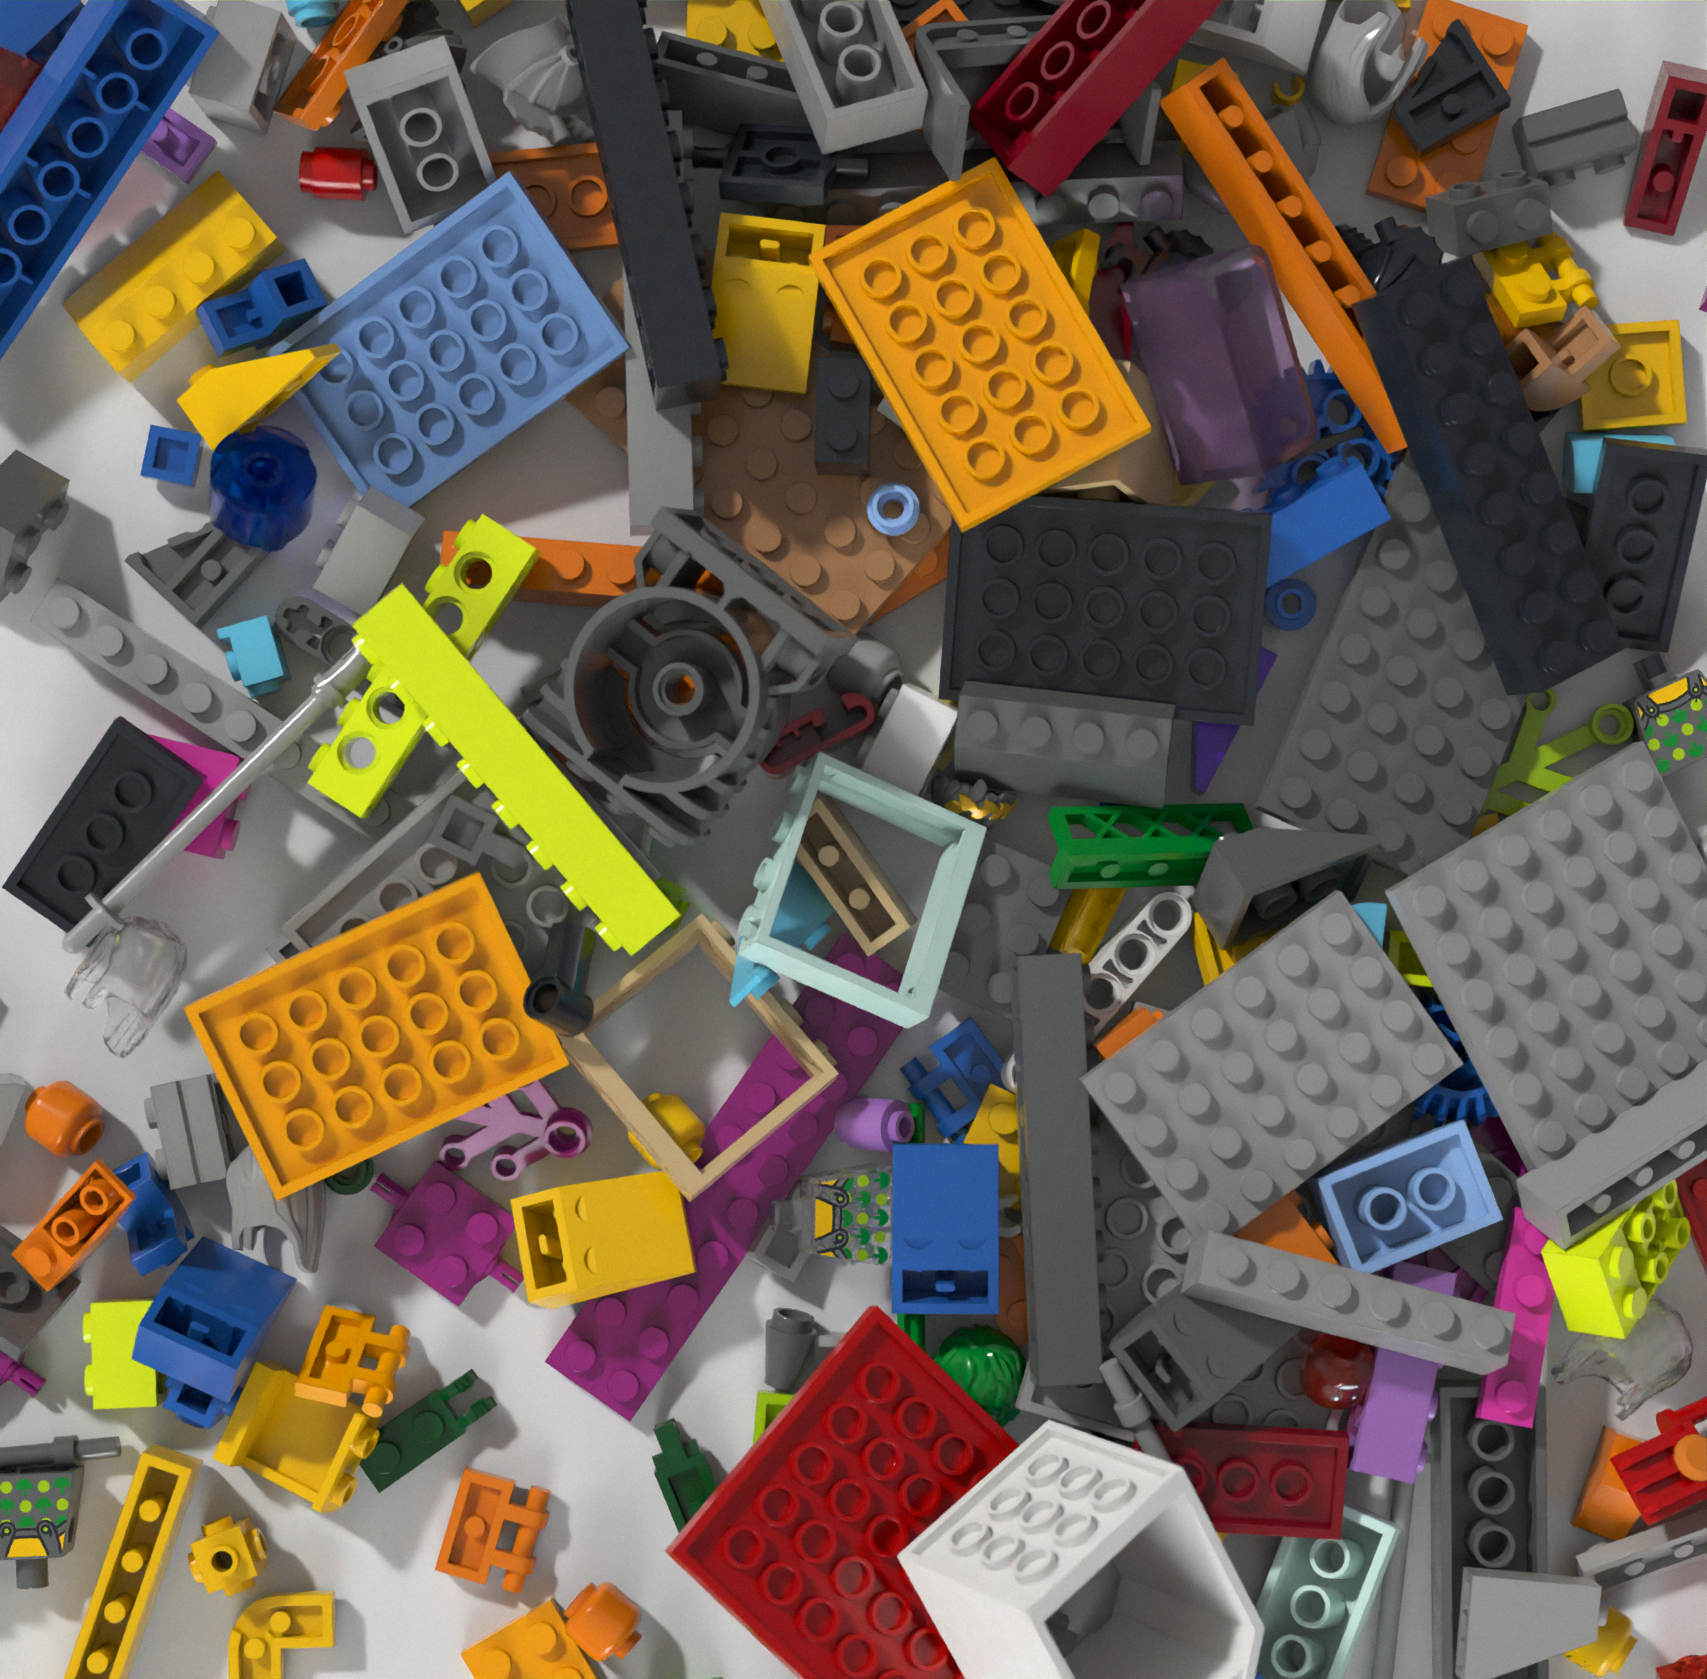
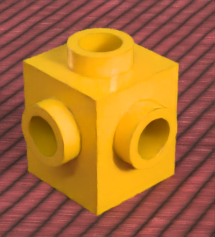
[188,1515,269,1596]

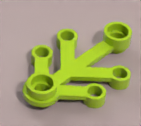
[1479,688,1634,817]

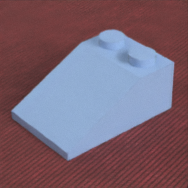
[1306,1120,1503,1274]

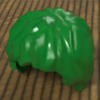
[933,1324,1027,1427]

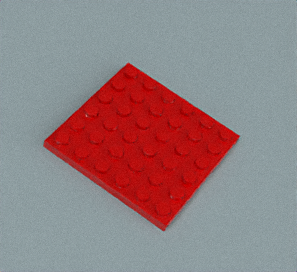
[664,1305,1020,1679]

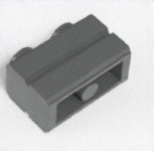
[1512,88,1637,190]

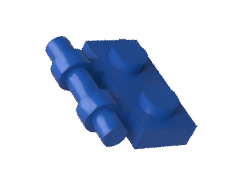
[899,1017,1016,1144]

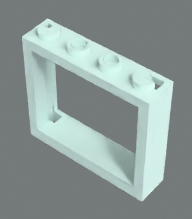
[737,752,987,1029]

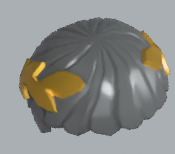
[929,775,1017,831]

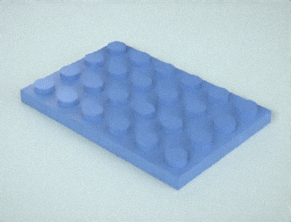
[264,171,632,509]

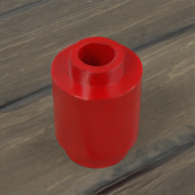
[299,146,378,201]

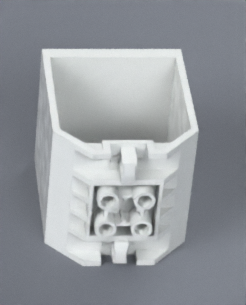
[897,1420,1265,1679]

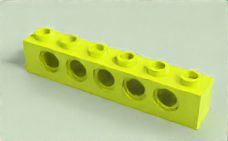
[307,513,542,818]

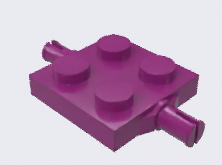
[370,1160,524,1307]

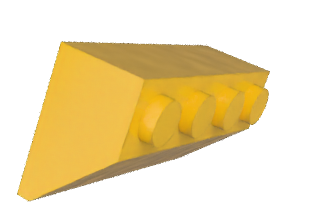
[62,170,287,383]

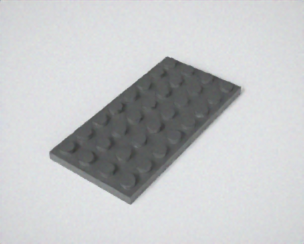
[1254,447,1588,878]

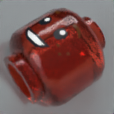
[1299,1332,1375,1410]

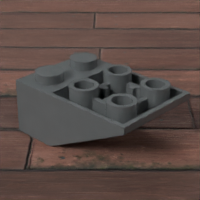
[1109,1282,1303,1433]

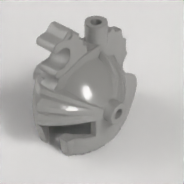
[470,15,595,145]

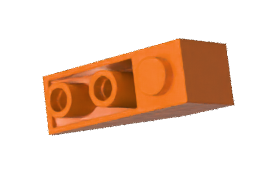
[11,1158,137,1292]

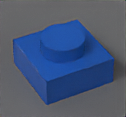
[140,425,205,488]

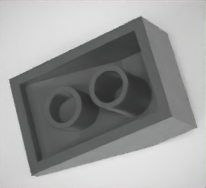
[1191,827,1381,951]

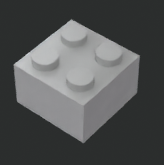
[186,0,298,136]

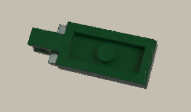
[652,1417,718,1533]

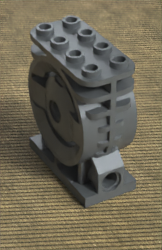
[522,506,859,848]

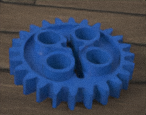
[1237,359,1401,504]

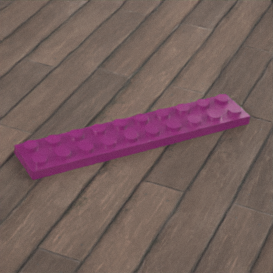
[545,933,904,1421]

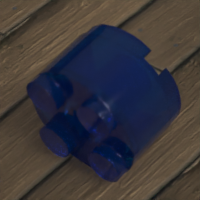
[208,425,317,552]

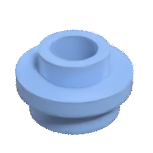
[867,483,920,536]

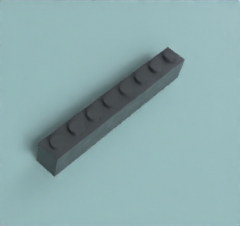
[762,140,1183,226]
[1009,953,1110,1387]

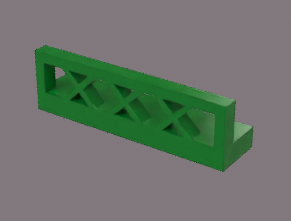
[1047,803,1253,889]

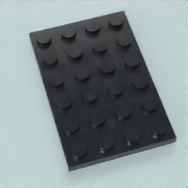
[938,494,1273,726]

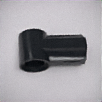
[523,922,596,1038]

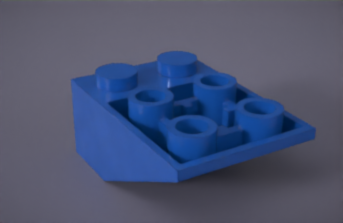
[892,1143,999,1314]
[131,1236,297,1403]

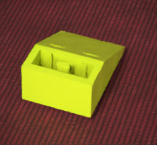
[1541,1179,1690,1339]

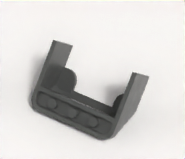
[914,15,1162,181]

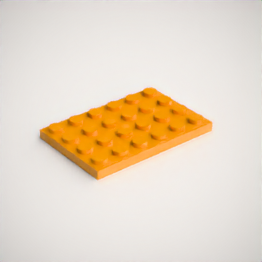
[808,157,1152,533]
[184,870,570,1201]

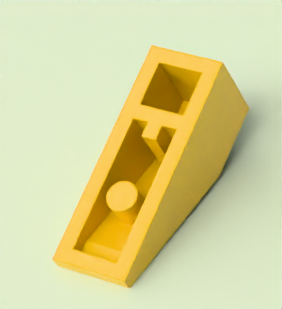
[176,343,342,451]

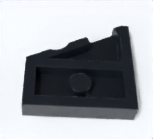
[1393,18,1511,158]

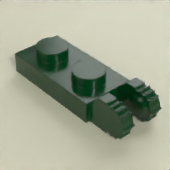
[359,1369,497,1493]

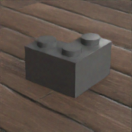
[0,449,70,602]

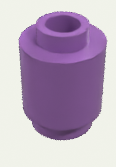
[834,1097,915,1153]

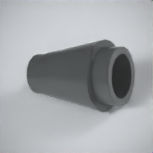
[764,1308,817,1390]

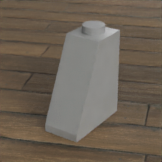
[1455,1567,1608,1679]

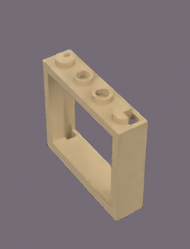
[555,913,839,1202]

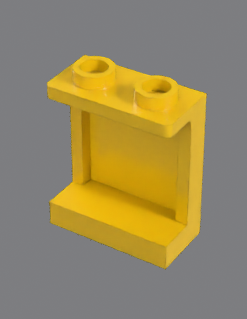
[212,1361,382,1513]

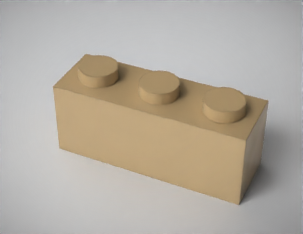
[796,794,918,957]

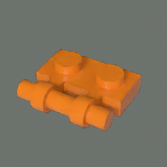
[435,1466,551,1593]

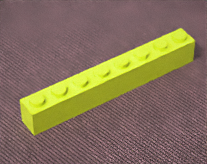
[351,582,680,956]

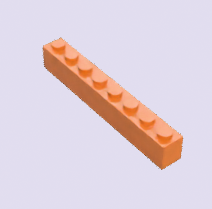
[1160,57,1408,454]

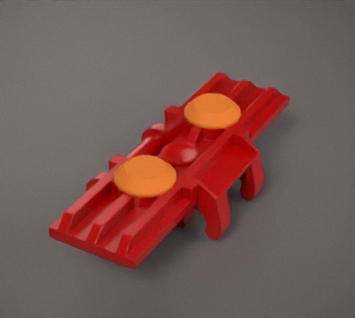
[1610,1396,1707,1526]

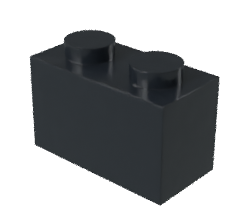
[814,358,873,476]

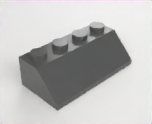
[954,681,1176,809]

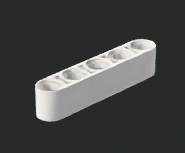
[1001,892,1192,1094]

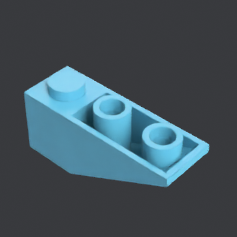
[729,862,836,1008]

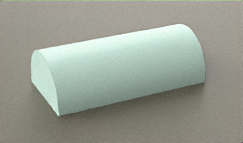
[1255,1500,1402,1679]

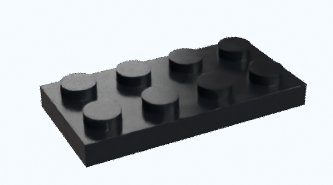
[1581,437,1707,653]
[2,715,208,948]

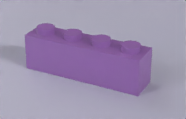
[1346,1261,1460,1484]

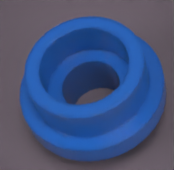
[1264,579,1317,631]

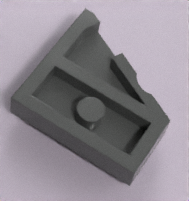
[124,515,270,629]

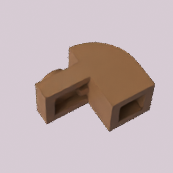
[1505,305,1622,412]

